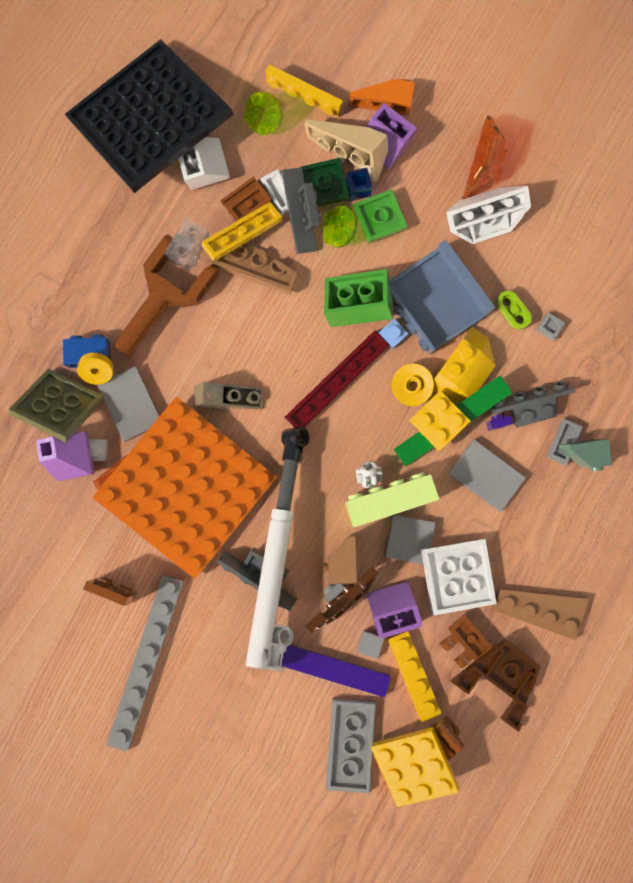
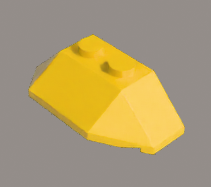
[429,326,496,404]

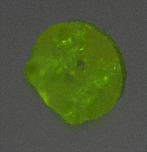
[243,91,283,136]
[323,205,358,248]

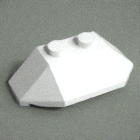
[446,185,531,244]

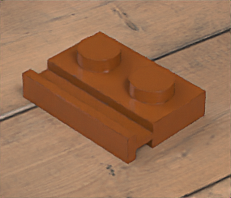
[220,176,272,222]

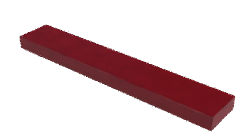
[284,330,390,428]

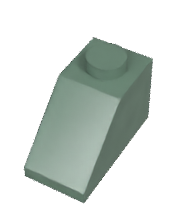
[559,439,612,471]

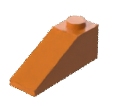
[349,79,415,115]

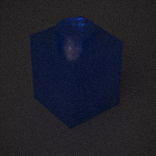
[346,167,372,201]

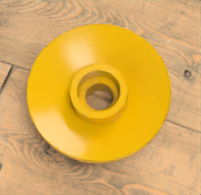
[392,364,434,406]

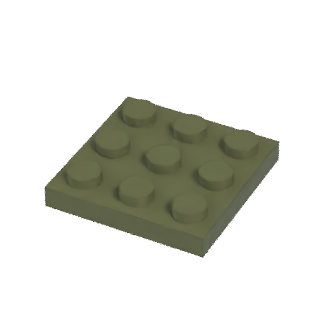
[9,369,103,443]

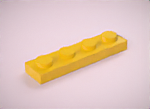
[265,64,343,117]
[202,202,282,262]
[387,631,442,722]

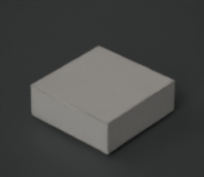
[536,312,566,341]
[357,630,385,659]

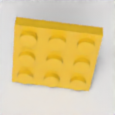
[371,727,460,807]

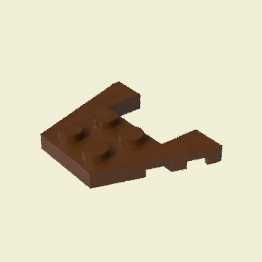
[305,566,379,633]
[451,639,540,732]

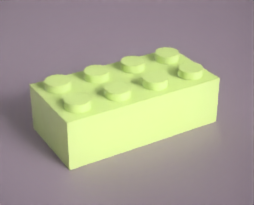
[345,472,439,527]

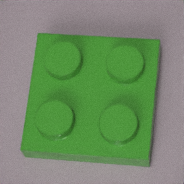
[353,189,408,244]

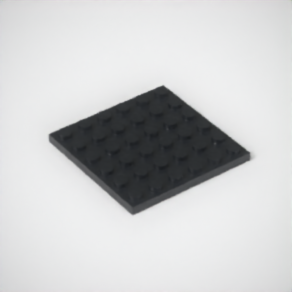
[65,39,234,193]

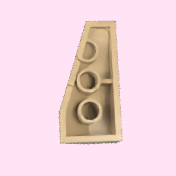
[304,119,388,182]

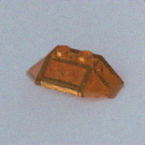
[462,115,507,200]

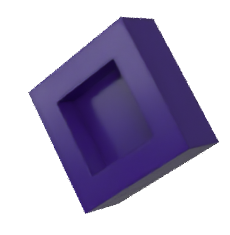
[486,414,513,431]

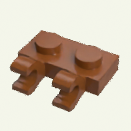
[439,614,493,669]

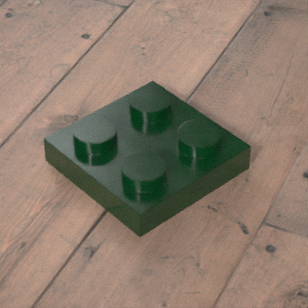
[299,158,350,207]

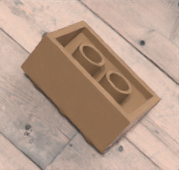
[323,536,357,584]

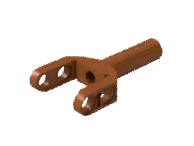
[113,234,220,358]

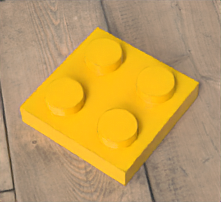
[409,390,471,451]

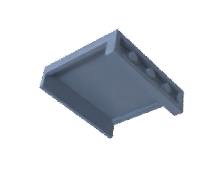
[390,240,495,355]

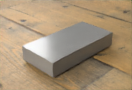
[546,418,584,466]

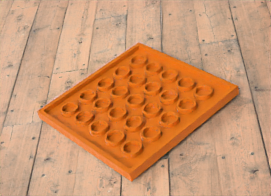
[92,396,277,579]

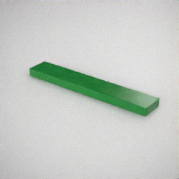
[393,375,513,467]

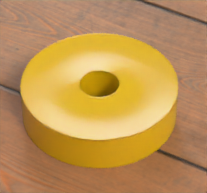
[77,353,114,385]

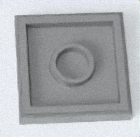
[385,515,436,564]

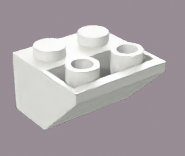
[179,137,230,190]

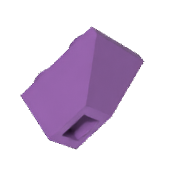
[36,432,95,481]

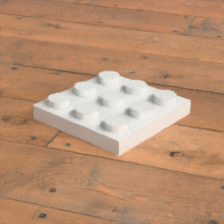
[421,539,497,615]

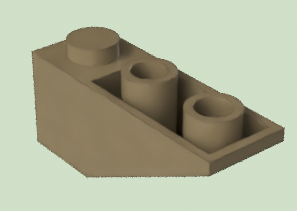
[194,382,263,409]

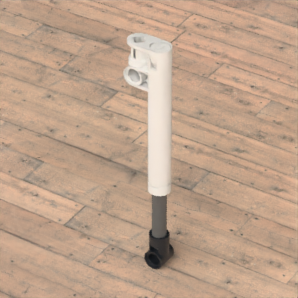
[245,427,310,671]

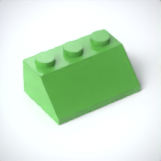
[324,269,393,327]

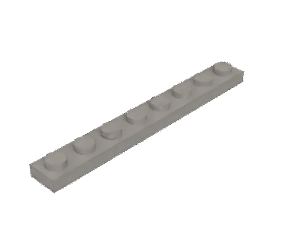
[106,575,184,752]

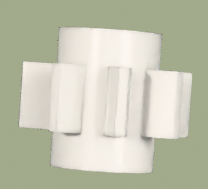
[356,462,383,488]

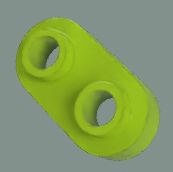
[496,291,531,330]

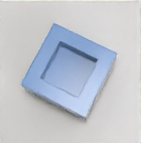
[379,319,408,349]

